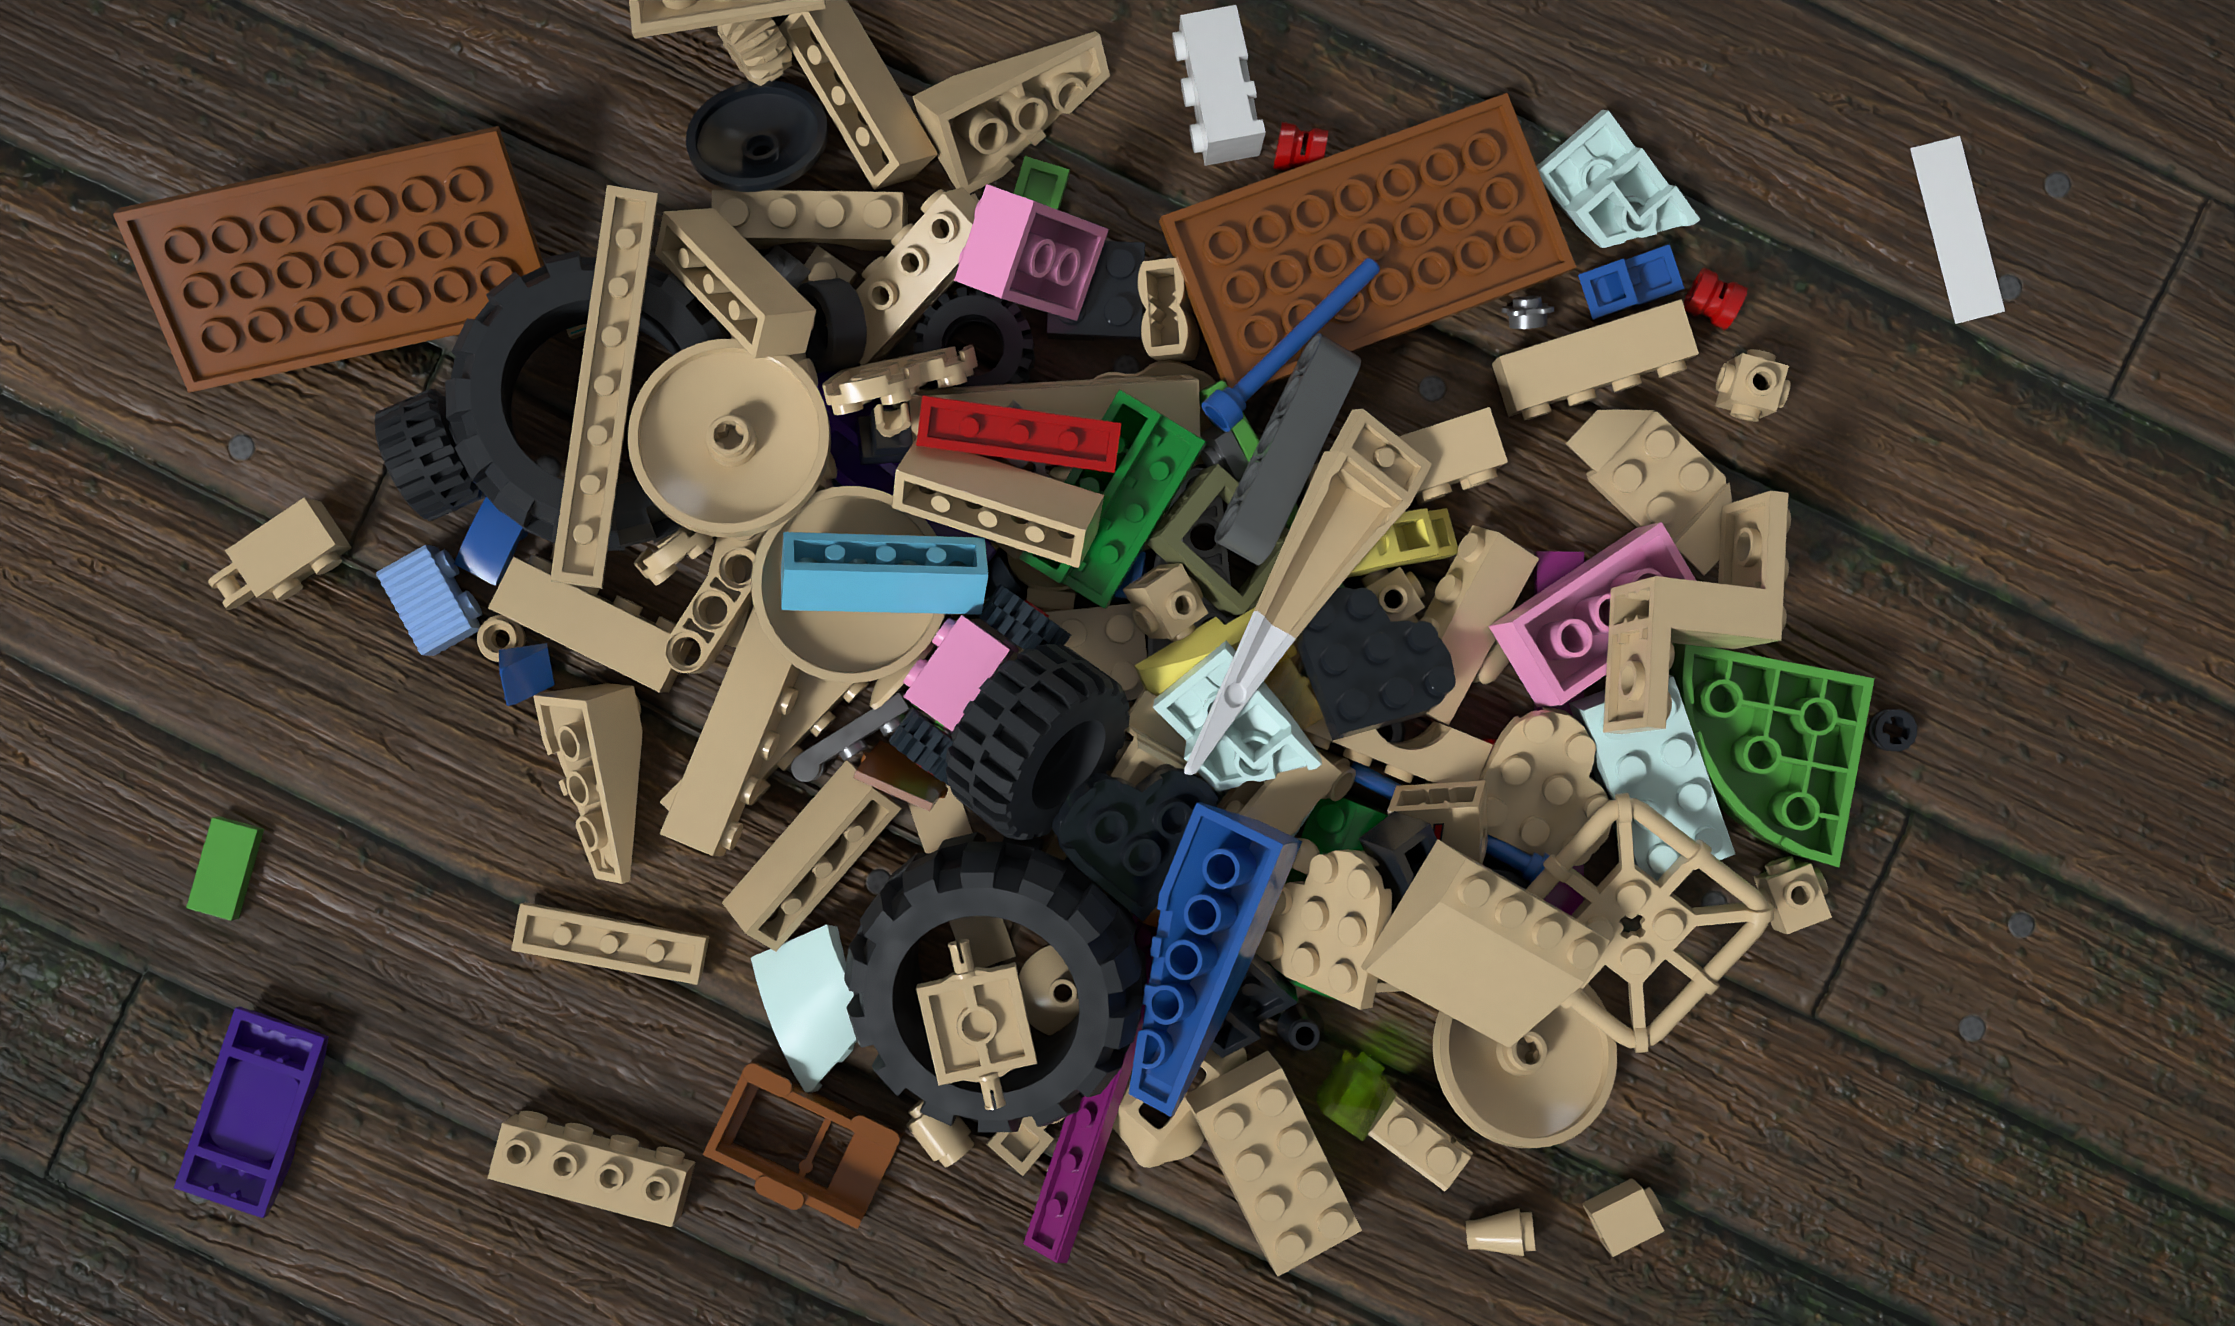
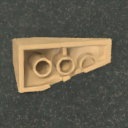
[912,31,1110,194]
[533,683,643,884]

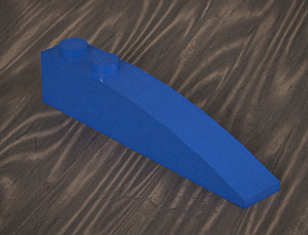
[1128,802,1302,1117]

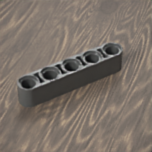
[1215,333,1361,566]

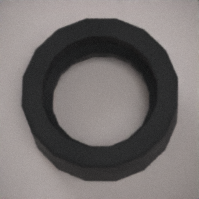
[797,278,867,373]

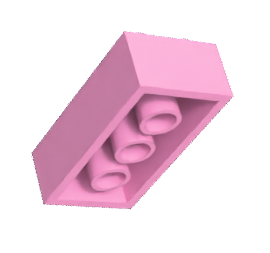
[1489,522,1696,707]

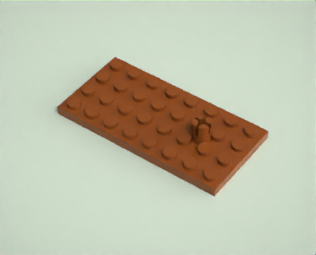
[1159,93,1576,388]
[113,126,544,393]

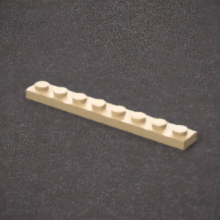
[550,185,658,589]

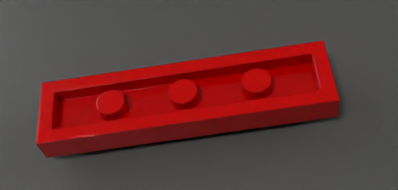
[916,395,1121,473]

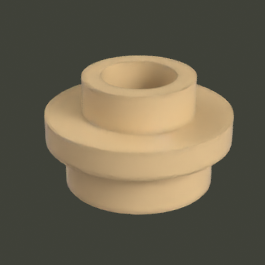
[477,615,526,662]

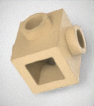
[1715,349,1791,422]
[1123,563,1208,642]
[1360,567,1425,623]
[1753,856,1832,934]

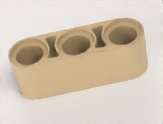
[664,547,756,674]

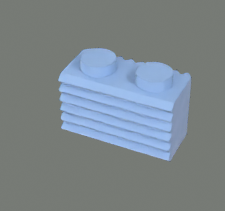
[376,545,482,656]

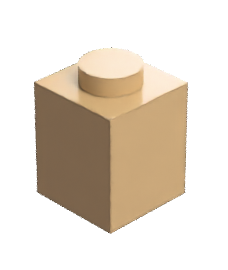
[1582,1178,1664,1257]

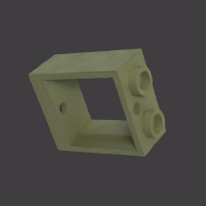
[1146,464,1289,617]

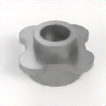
[1502,296,1554,329]

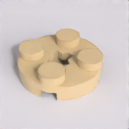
[634,526,714,586]

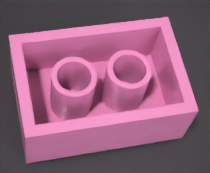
[954,184,1109,321]

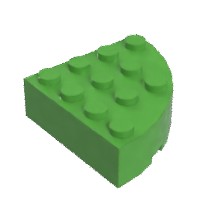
[1669,643,1875,867]

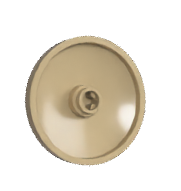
[628,338,831,537]
[751,486,945,683]
[1433,984,1617,1148]

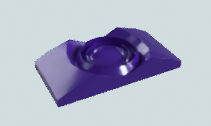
[174,1006,329,1218]

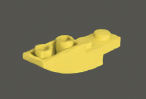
[1347,508,1458,578]
[1134,607,1297,696]

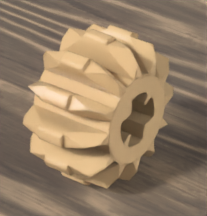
[717,17,792,86]

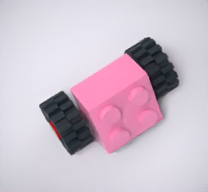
[889,584,1072,786]

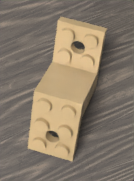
[1603,491,1791,734]

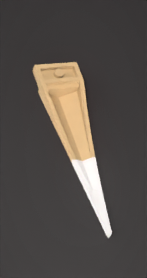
[1184,409,1432,775]

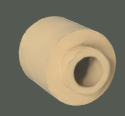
[906,1099,974,1168]

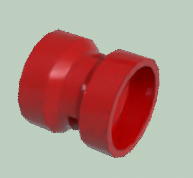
[1273,122,1328,171]
[1683,267,1748,330]

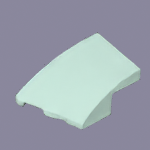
[1536,110,1700,248]
[1153,641,1322,791]
[751,925,857,1093]

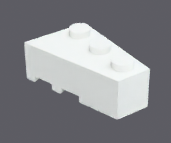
[1172,5,1266,166]

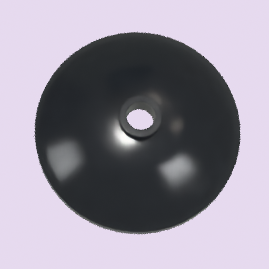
[686,80,829,192]

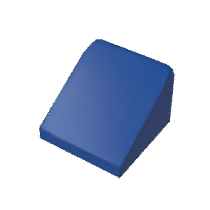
[499,643,555,706]

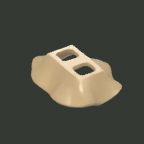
[1112,1047,1247,1168]

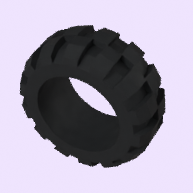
[445,250,731,551]
[844,832,1147,1132]

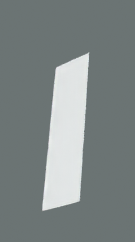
[1910,136,2005,324]

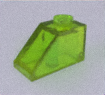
[1315,1050,1390,1141]

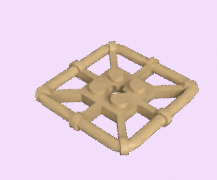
[1526,793,1774,1053]

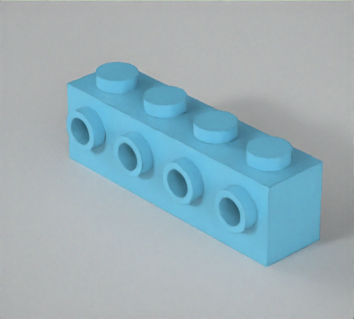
[781,532,988,614]

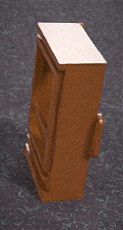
[703,1061,904,1229]

